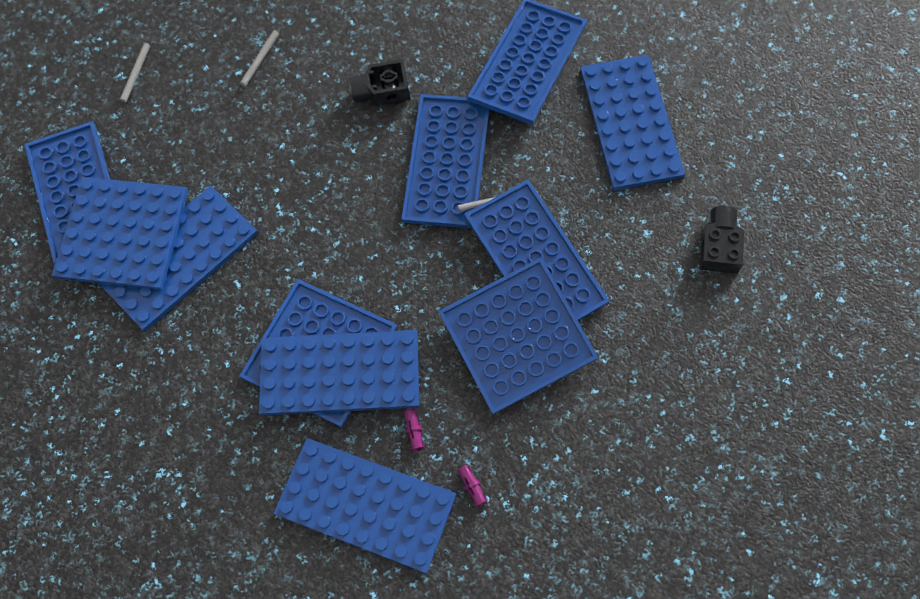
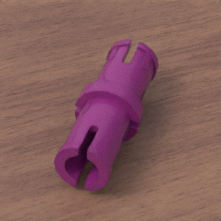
[404,409,425,452]
[457,465,488,508]

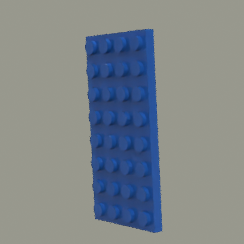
[467,0,587,125]
[580,54,685,191]
[401,94,490,229]
[25,121,111,264]
[464,179,610,321]
[100,185,259,332]
[259,330,420,416]
[273,438,457,574]

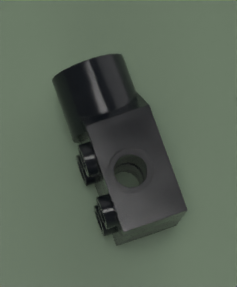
[350,59,411,106]
[700,206,744,274]

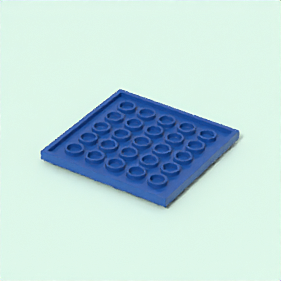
[52,177,189,290]
[438,257,599,415]
[239,279,398,428]

